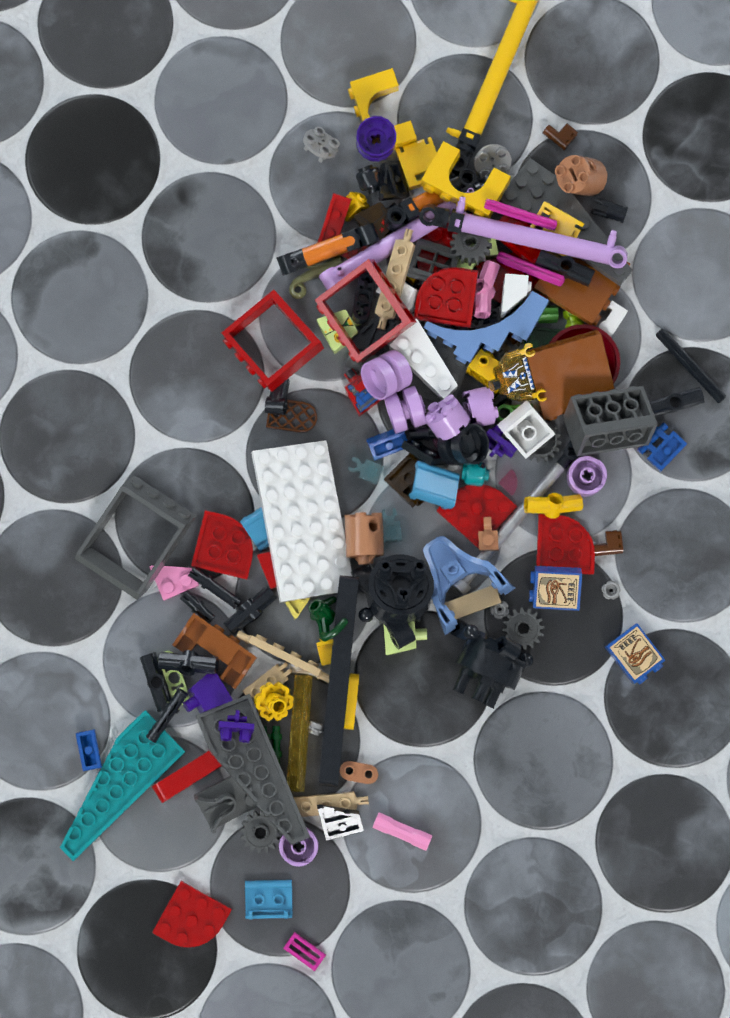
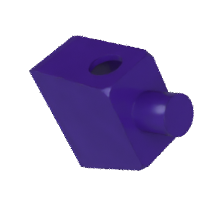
[183,673,233,713]

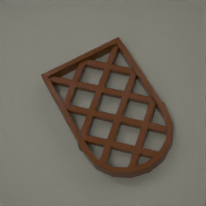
[266,400,317,433]

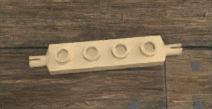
[375,228,415,330]
[236,630,330,683]
[294,791,369,817]

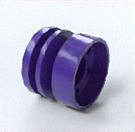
[356,116,396,162]

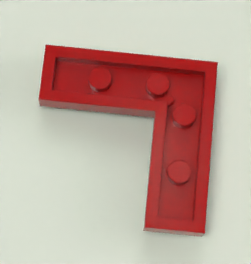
[318,193,371,259]

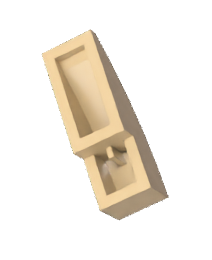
[444,586,502,620]

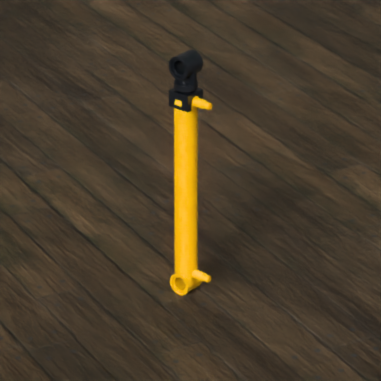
[446,0,539,175]

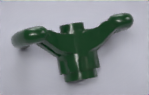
[308,596,348,642]

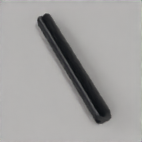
[656,328,726,403]

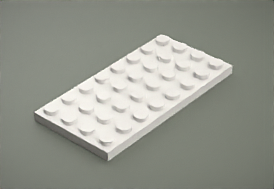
[251,440,352,603]

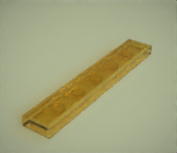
[287,675,313,792]

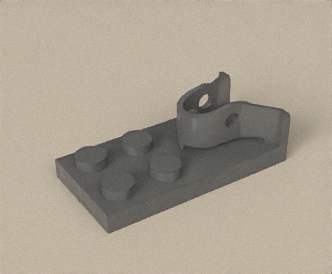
[194,776,257,833]

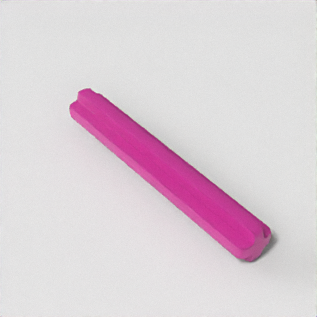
[484,199,557,230]
[496,251,565,286]

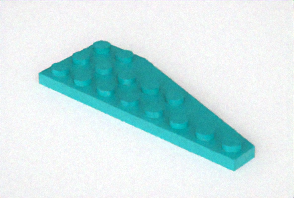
[60,710,186,861]

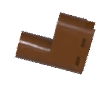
[542,123,578,151]
[594,530,623,556]

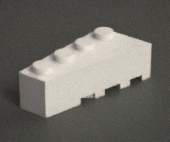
[389,318,458,400]

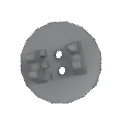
[303,127,340,163]
[474,144,512,178]

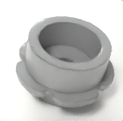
[601,581,621,600]
[490,601,509,619]
[306,720,324,736]

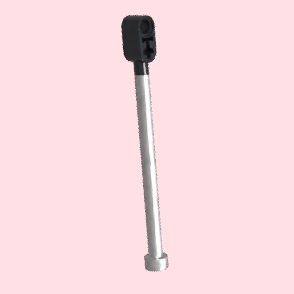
[452,440,580,595]

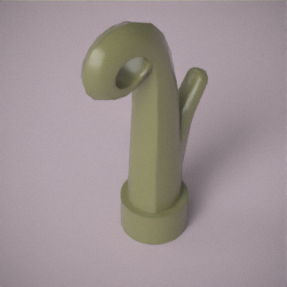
[289,256,343,299]

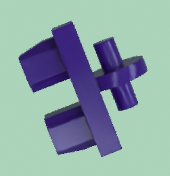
[487,425,517,458]
[218,710,254,743]

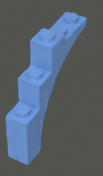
[424,291,549,364]

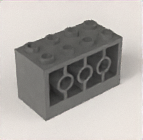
[563,386,658,456]

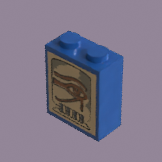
[529,566,582,611]
[605,623,665,685]

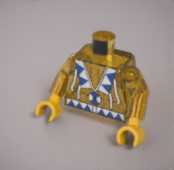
[488,343,547,402]

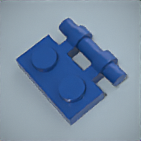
[637,422,687,472]

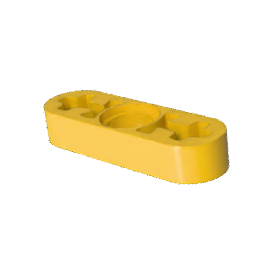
[344,673,359,730]

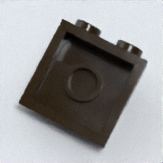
[383,453,424,508]

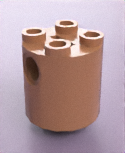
[555,155,607,196]
[345,512,384,565]

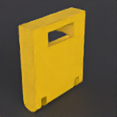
[395,137,437,191]
[530,201,585,256]

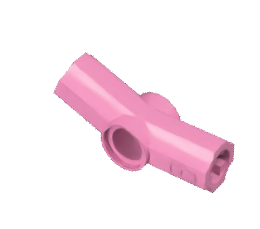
[474,260,500,319]

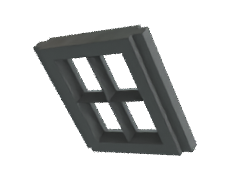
[407,238,459,282]

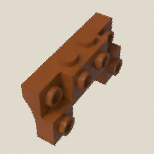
[172,613,257,690]

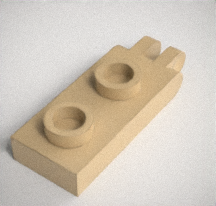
[243,662,293,703]

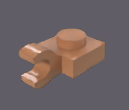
[478,517,499,552]

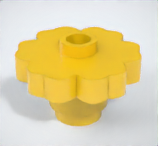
[254,682,294,721]

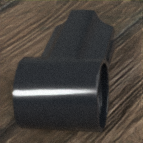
[265,379,290,415]

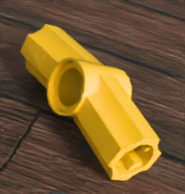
[524,493,583,518]

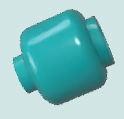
[461,462,490,486]

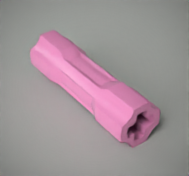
[372,813,432,851]

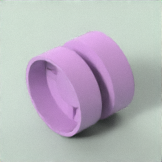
[361,350,412,400]
[384,386,427,434]

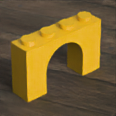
[347,68,417,150]
[421,141,511,218]

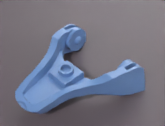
[423,536,515,635]

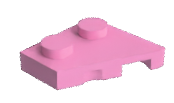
[149,565,199,601]

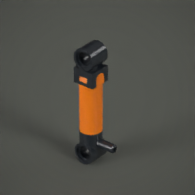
[384,168,477,231]
[276,223,380,276]

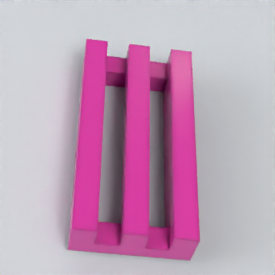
[283,932,326,971]

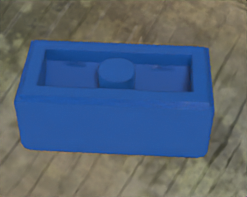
[366,429,408,461]
[76,729,102,771]

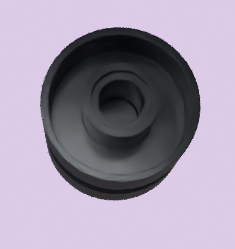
[437,424,489,466]

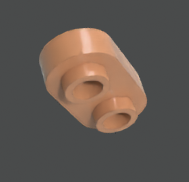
[340,761,378,784]

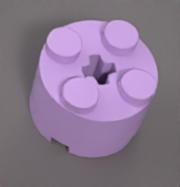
[462,387,499,427]
[425,394,470,440]
[567,456,607,497]
[279,827,319,866]

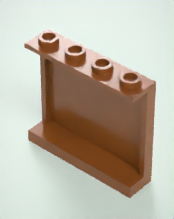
[532,253,630,326]
[525,330,615,421]

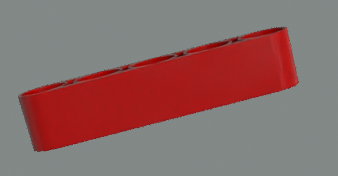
[152,751,222,803]

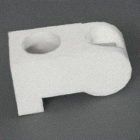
[598,301,628,337]

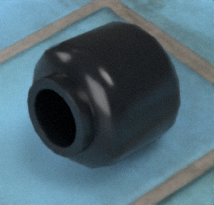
[356,164,380,194]

